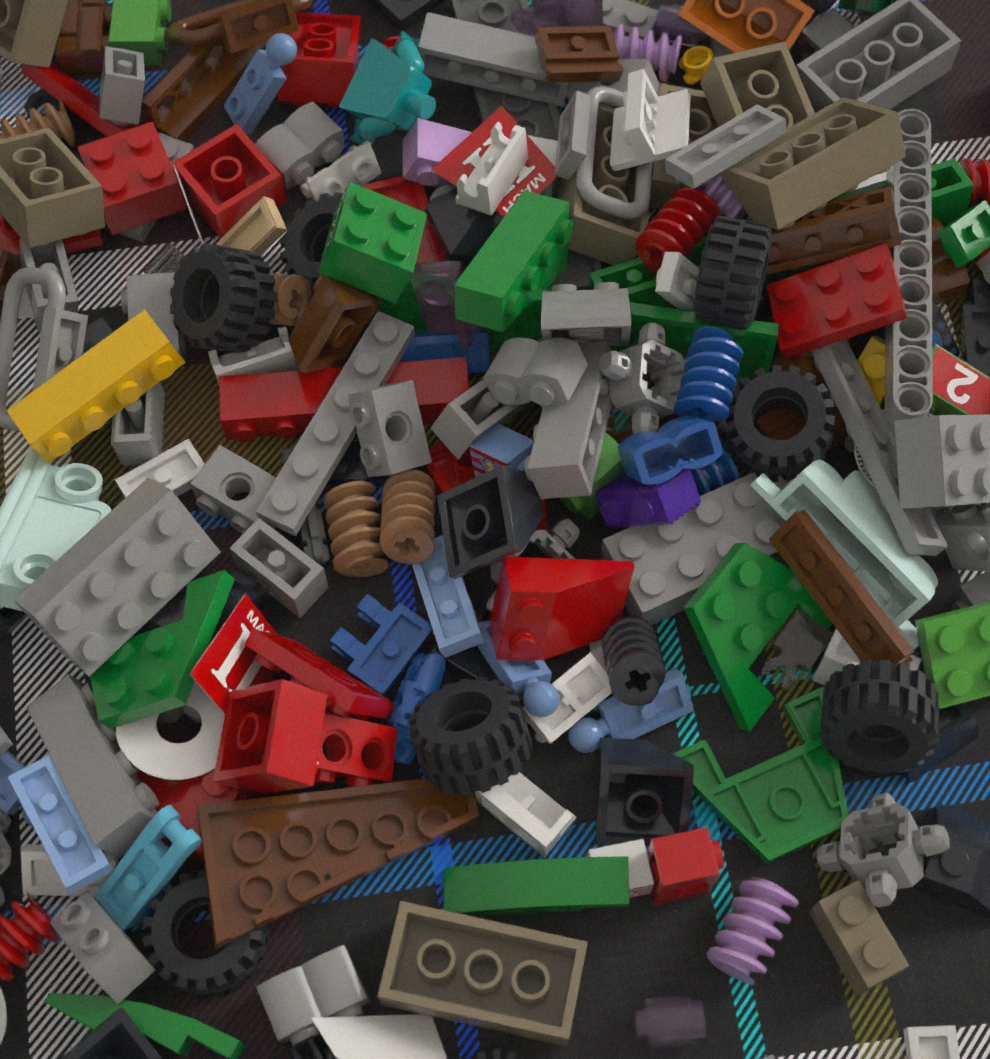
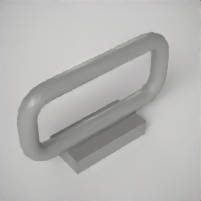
[554,86,652,219]
[0,267,88,432]

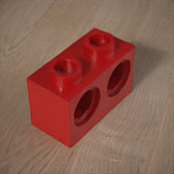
[314,713,398,788]

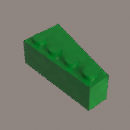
[454,190,573,332]

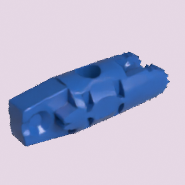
[387,653,446,765]

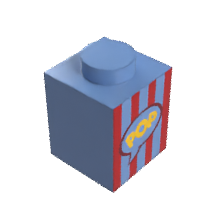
[469,424,534,478]

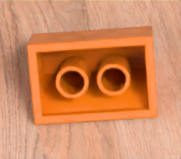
[677,0,815,53]

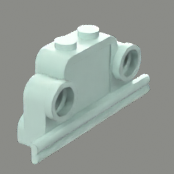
[0,446,112,611]
[750,460,938,650]

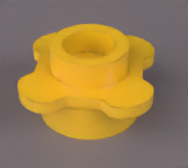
[679,46,715,84]

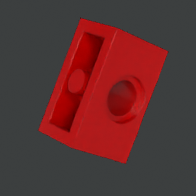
[647,827,724,905]

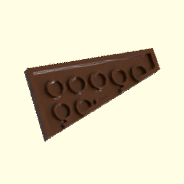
[196,779,479,949]

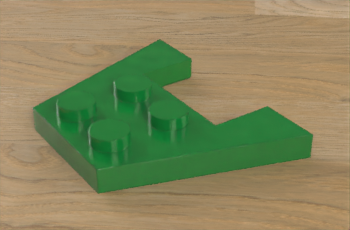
[684,543,832,731]
[90,570,235,729]
[673,686,849,865]

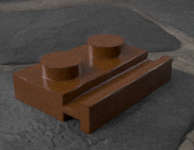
[534,26,623,83]

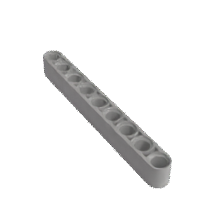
[885,109,933,434]

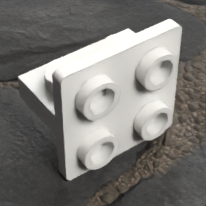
[610,69,691,171]

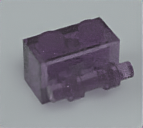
[510,0,603,36]

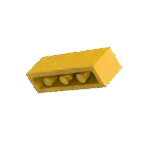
[7,309,186,463]

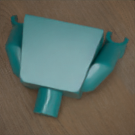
[339,31,436,145]

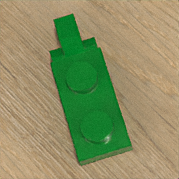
[937,200,990,268]

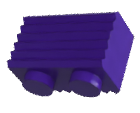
[595,468,701,528]

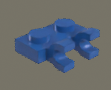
[330,594,434,697]

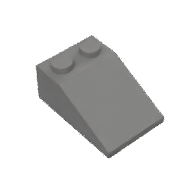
[541,282,631,346]

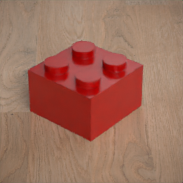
[78,121,186,235]
[172,124,287,239]
[213,679,328,795]

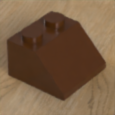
[288,274,383,373]

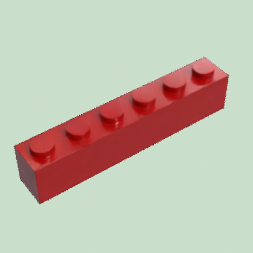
[219,357,469,442]

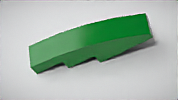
[443,856,630,916]
[44,993,246,1059]

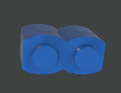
[617,416,723,485]

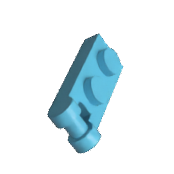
[94,805,202,931]

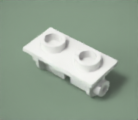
[300,141,381,201]

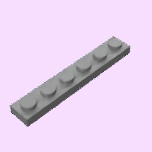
[256,311,415,536]
[811,339,948,556]

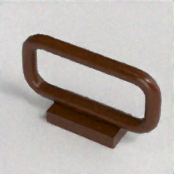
[167,0,313,53]

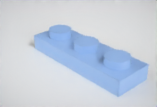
[412,535,485,658]
[8,754,113,895]

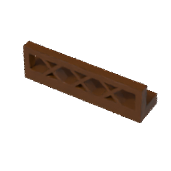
[142,3,267,142]
[746,186,901,275]
[769,509,914,665]

